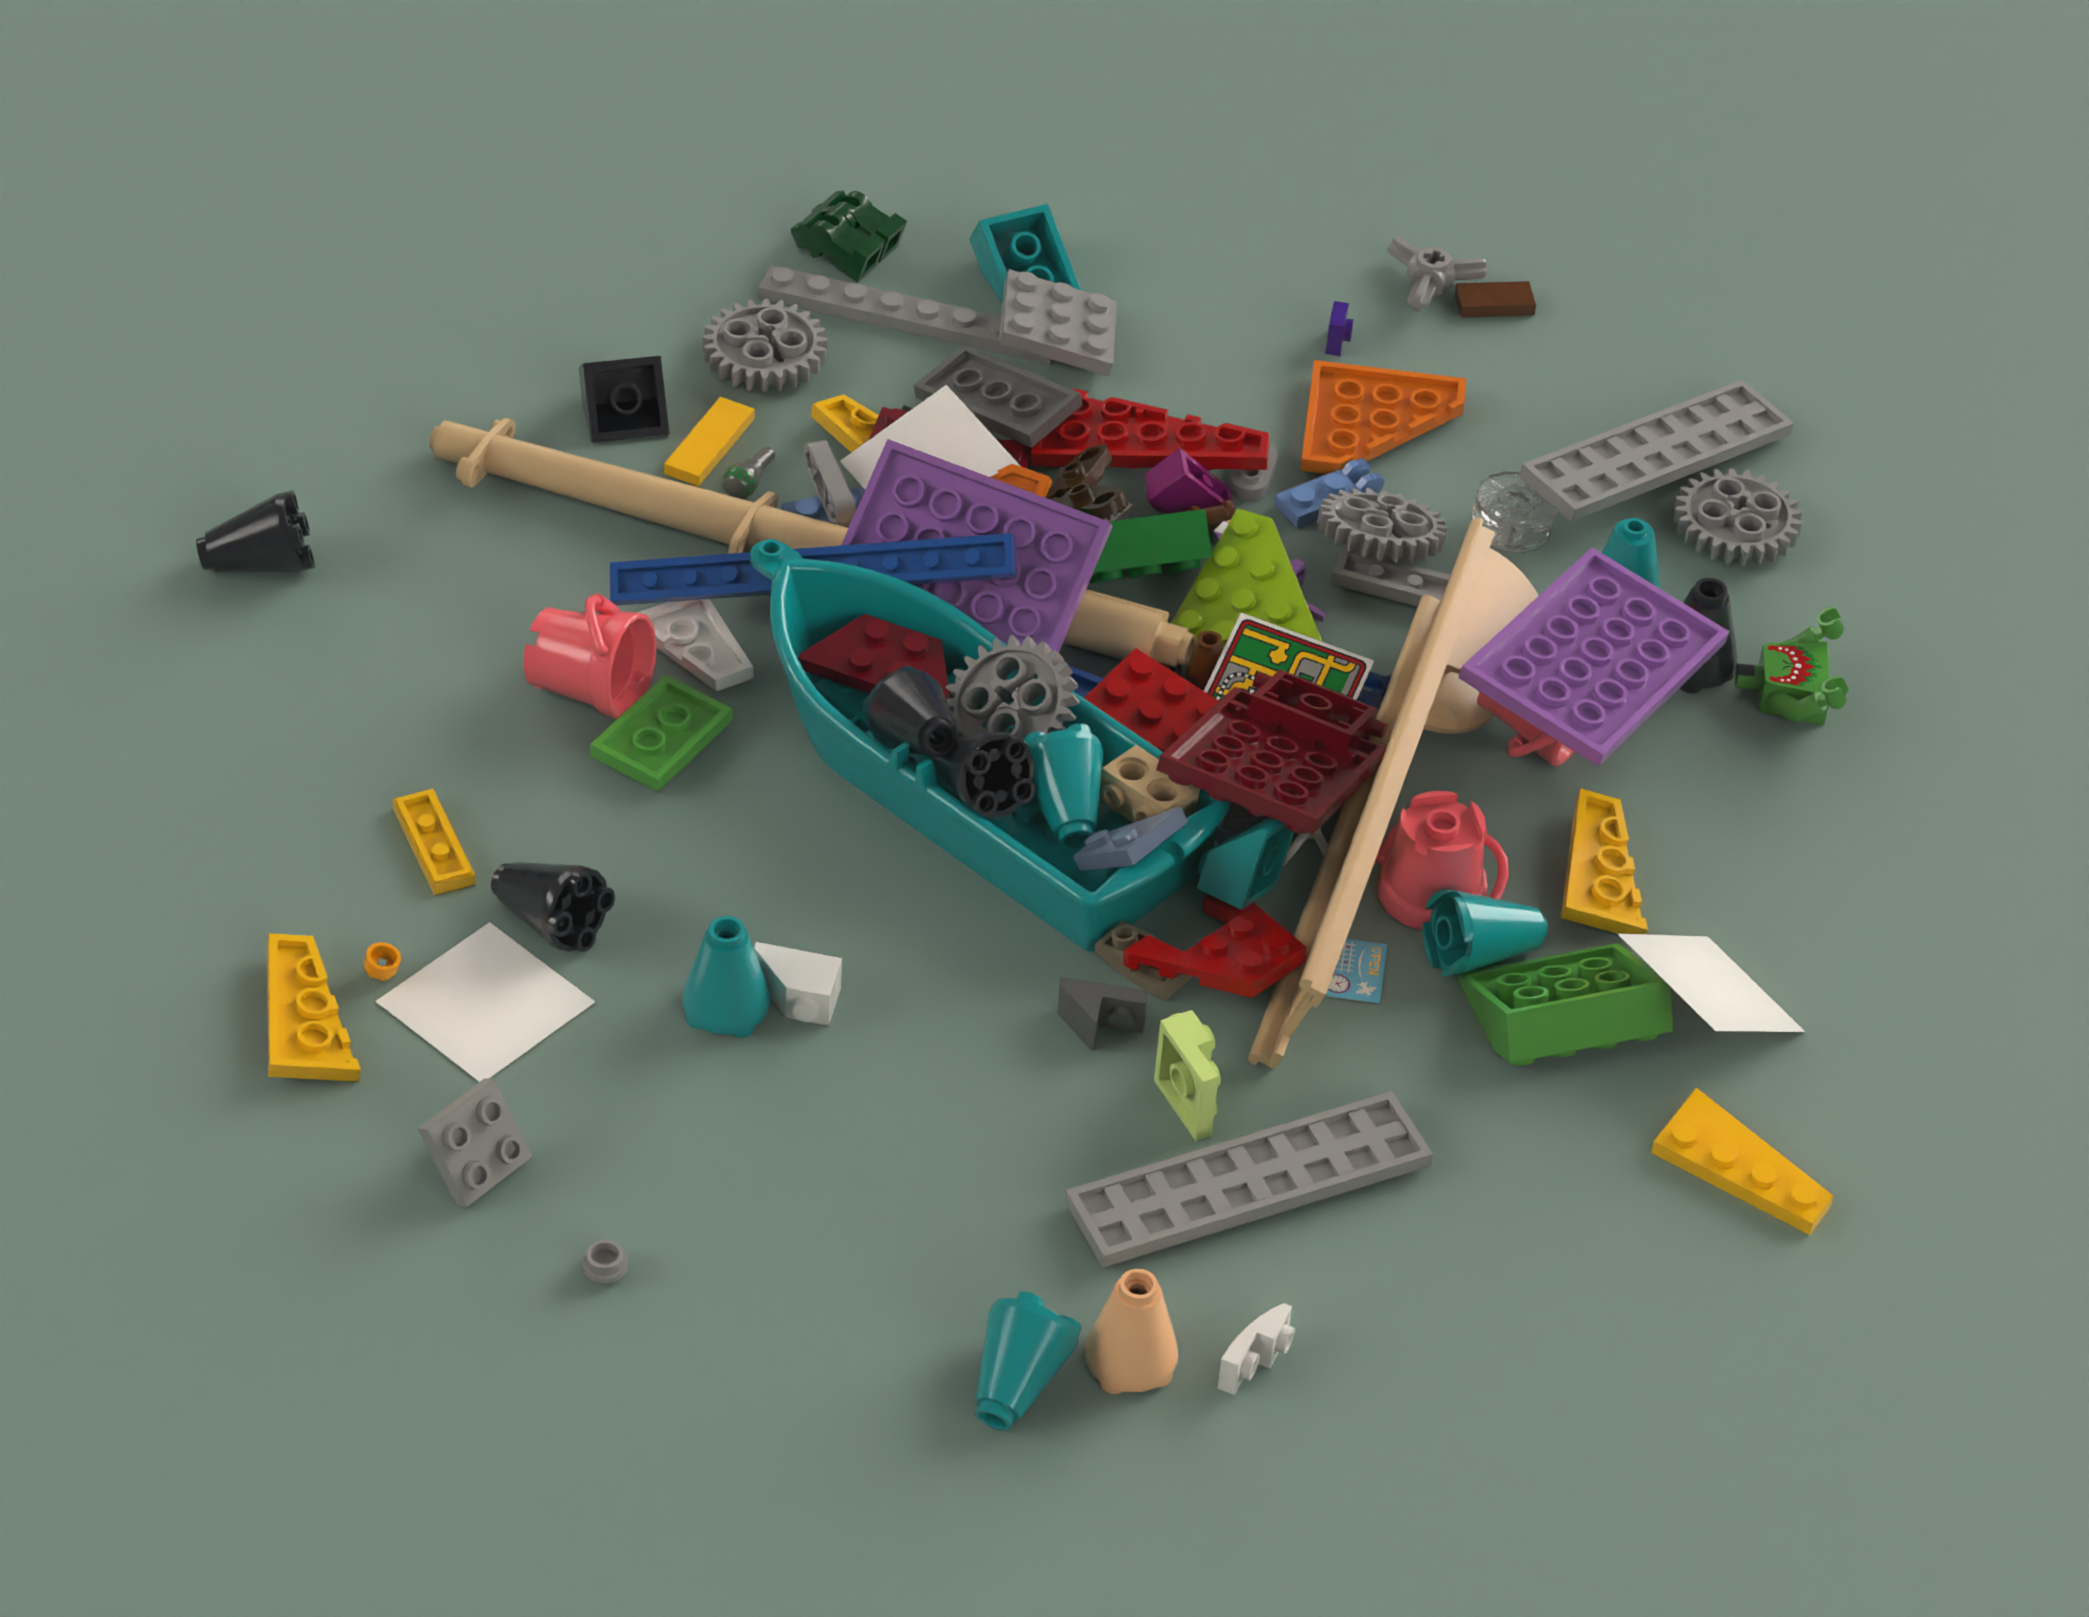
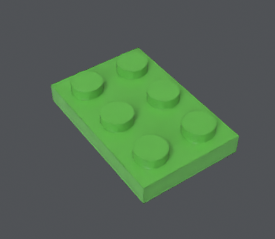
[590,675,733,792]

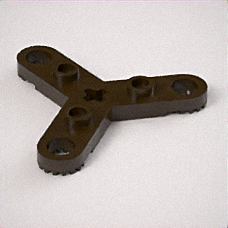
[1046,445,1129,521]

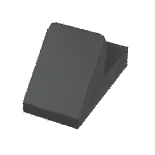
[1057,977,1148,1050]

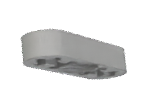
[804,440,856,528]

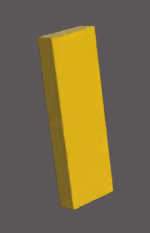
[664,397,755,487]
[392,789,475,896]

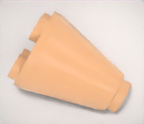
[1085,1269,1178,1394]

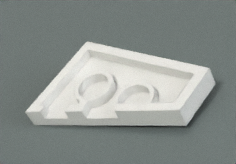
[637,599,754,692]

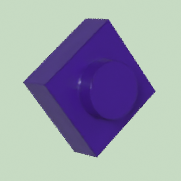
[1325,301,1354,356]

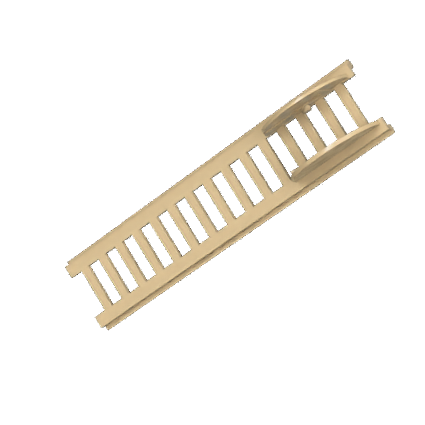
[1248,518,1538,1069]

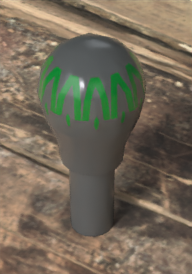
[722,446,775,499]

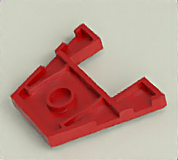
[1123,895,1306,998]

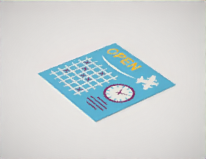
[1325,939,1388,1004]

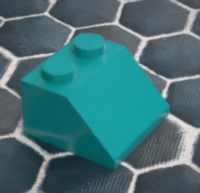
[1197,817,1294,910]

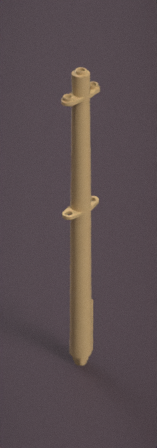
[429,417,1195,667]

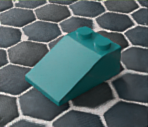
[969,204,1081,303]

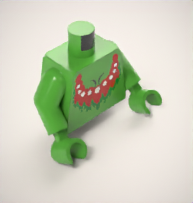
[1735,607,1848,725]

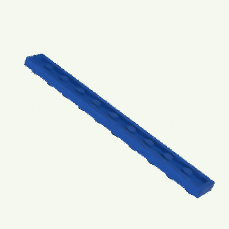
[610,533,1016,606]

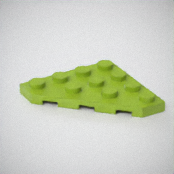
[1171,508,1322,649]

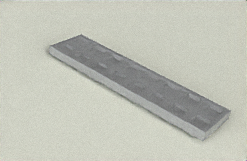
[1519,379,1794,522]
[1065,1091,1433,1268]

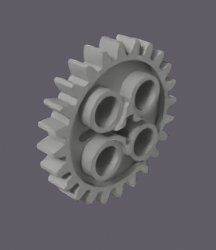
[702,298,828,392]
[1673,468,1802,567]
[1317,488,1448,563]
[946,635,1079,739]

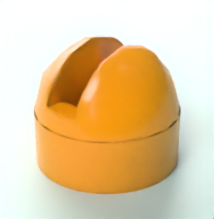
[364,942,401,982]

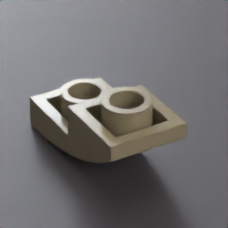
[1094,921,1193,1001]

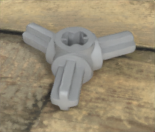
[1388,237,1487,312]

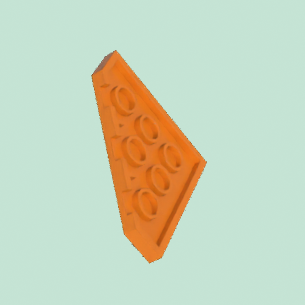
[1300,360,1467,474]

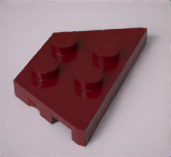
[798,614,950,699]

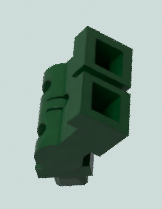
[791,190,907,283]

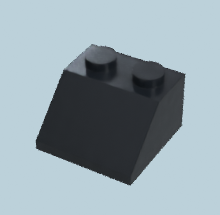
[578,356,670,442]

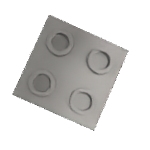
[418,1078,533,1207]

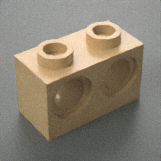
[1099,745,1200,823]

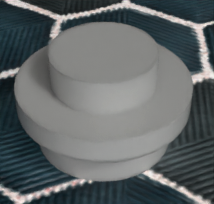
[582,1239,628,1284]

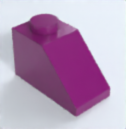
[1144,448,1236,514]

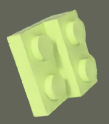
[1154,1010,1221,1142]

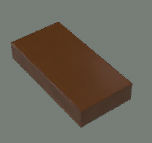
[1454,281,1536,318]

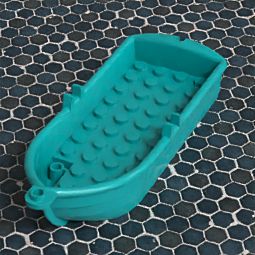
[750,539,1230,952]

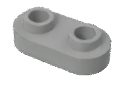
[1229,443,1278,502]

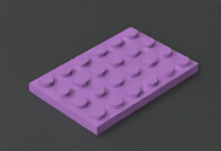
[841,439,1113,653]
[1458,547,1729,766]

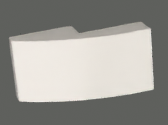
[1217,1303,1295,1395]

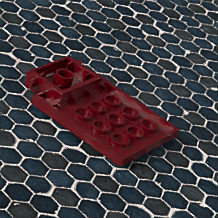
[1156,670,1388,835]

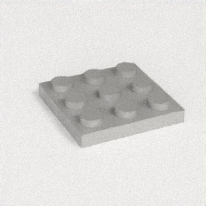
[998,269,1117,376]

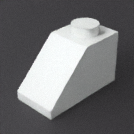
[754,942,842,1026]

